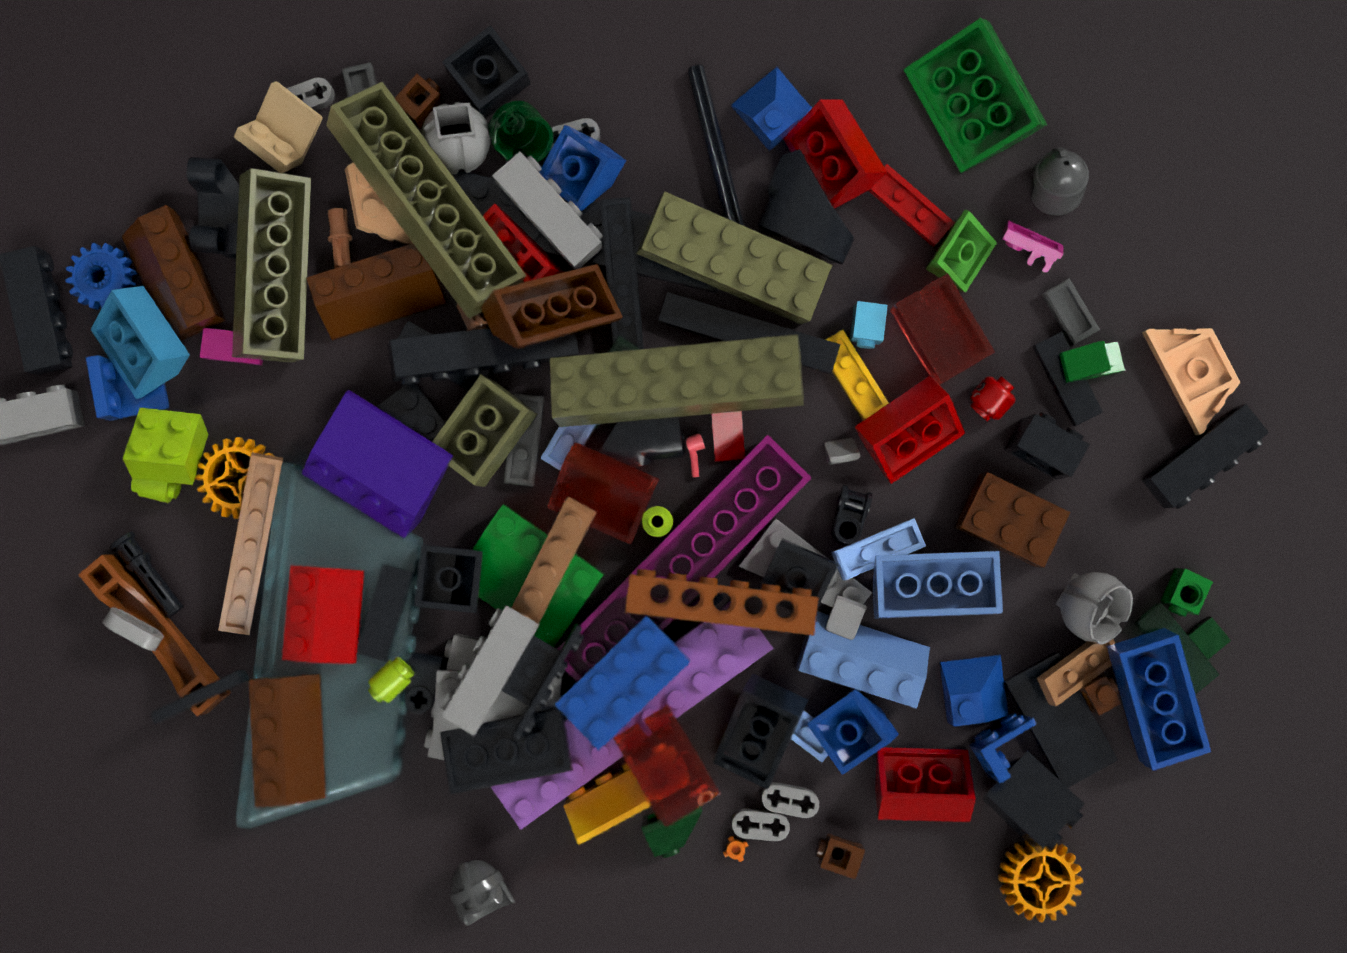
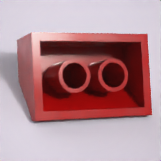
[784,99,887,208]
[855,376,965,484]
[282,565,364,664]
[875,747,976,822]

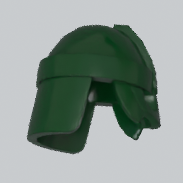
[488,101,553,162]

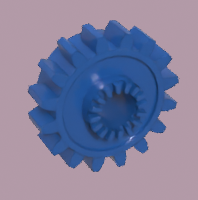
[65,243,137,310]

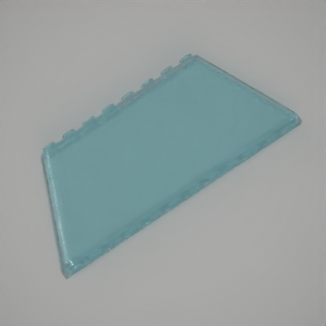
[236,462,423,829]

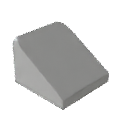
[824,438,861,465]
[825,595,867,640]

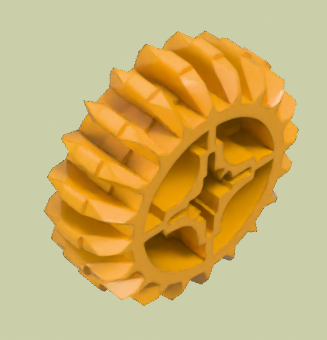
[195,437,280,519]
[998,841,1084,922]

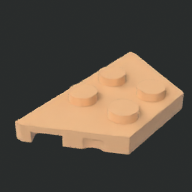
[345,162,413,245]
[1142,328,1240,435]

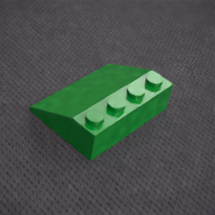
[903,18,1047,173]
[473,505,605,647]

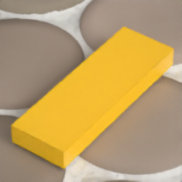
[826,329,889,421]

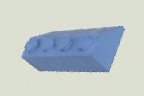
[873,551,1003,619]
[796,611,930,708]

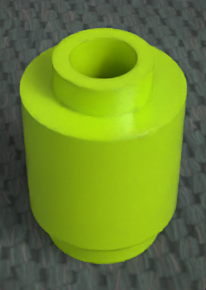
[131,479,181,503]
[642,506,673,537]
[368,657,415,703]

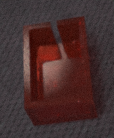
[890,273,995,385]
[547,442,659,544]
[613,704,721,827]

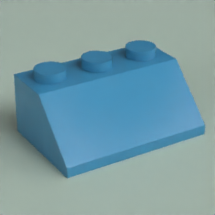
[91,286,190,399]

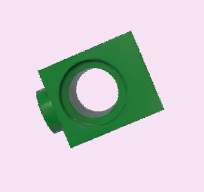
[1160,568,1213,617]

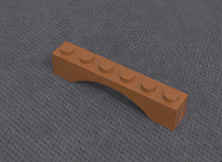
[78,554,231,717]

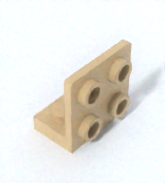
[234,81,322,173]

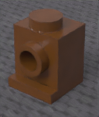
[395,74,443,128]
[1079,672,1121,715]
[815,833,865,880]

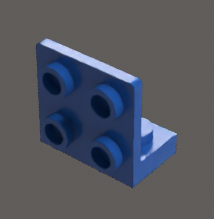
[86,355,169,421]
[969,713,1037,783]

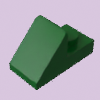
[1059,341,1125,383]

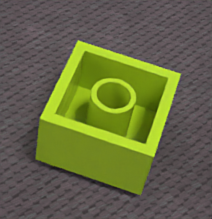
[123,408,208,485]

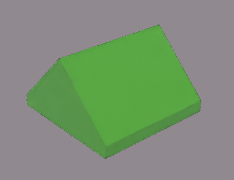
[926,210,997,293]

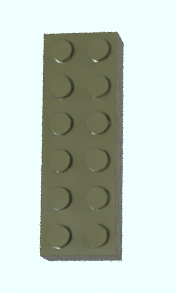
[232,168,311,363]
[636,191,832,324]

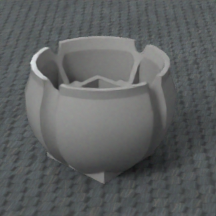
[421,102,491,174]
[1056,572,1133,644]

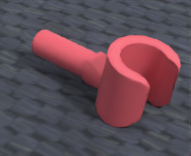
[686,433,705,477]

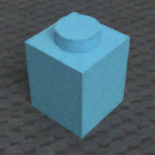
[850,301,888,349]

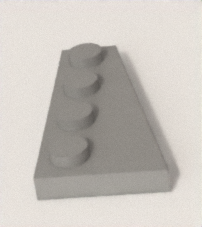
[739,518,872,607]
[433,670,561,733]

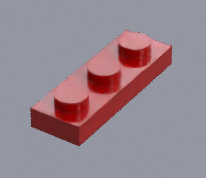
[868,164,955,247]

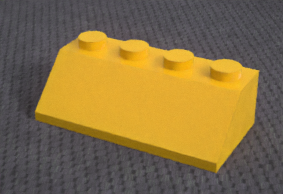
[563,742,690,845]

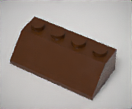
[121,205,226,341]
[307,243,447,340]
[480,264,623,349]
[249,673,327,808]

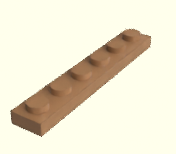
[218,452,283,635]
[512,497,597,659]

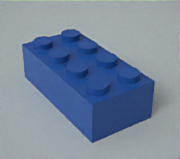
[555,615,691,751]
[1107,628,1211,771]

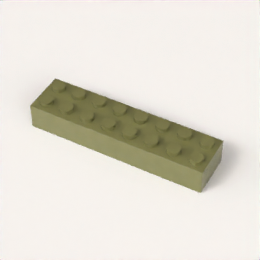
[326,82,526,319]
[550,335,804,427]

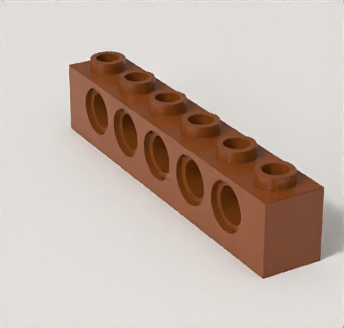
[625,569,818,635]

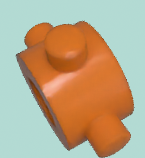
[723,836,749,862]

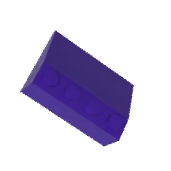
[301,390,453,539]

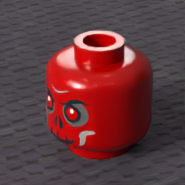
[970,376,1016,421]

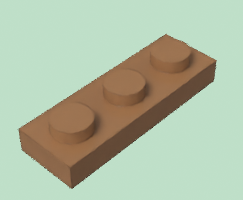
[1037,639,1115,706]

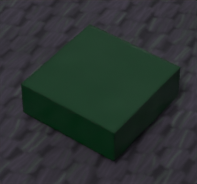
[1185,616,1231,660]

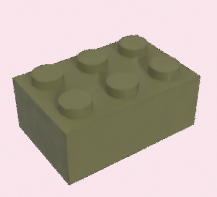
[432,374,538,487]

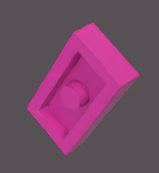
[1002,220,1063,273]

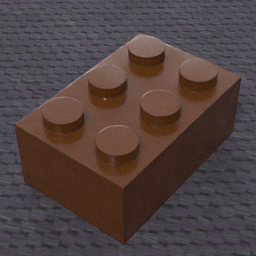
[954,472,1071,568]

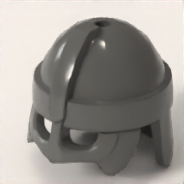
[1031,147,1089,216]
[450,860,516,926]

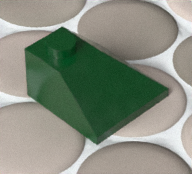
[641,795,703,858]

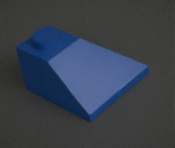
[731,67,812,151]
[539,125,626,210]
[939,655,1008,727]
[807,689,899,775]

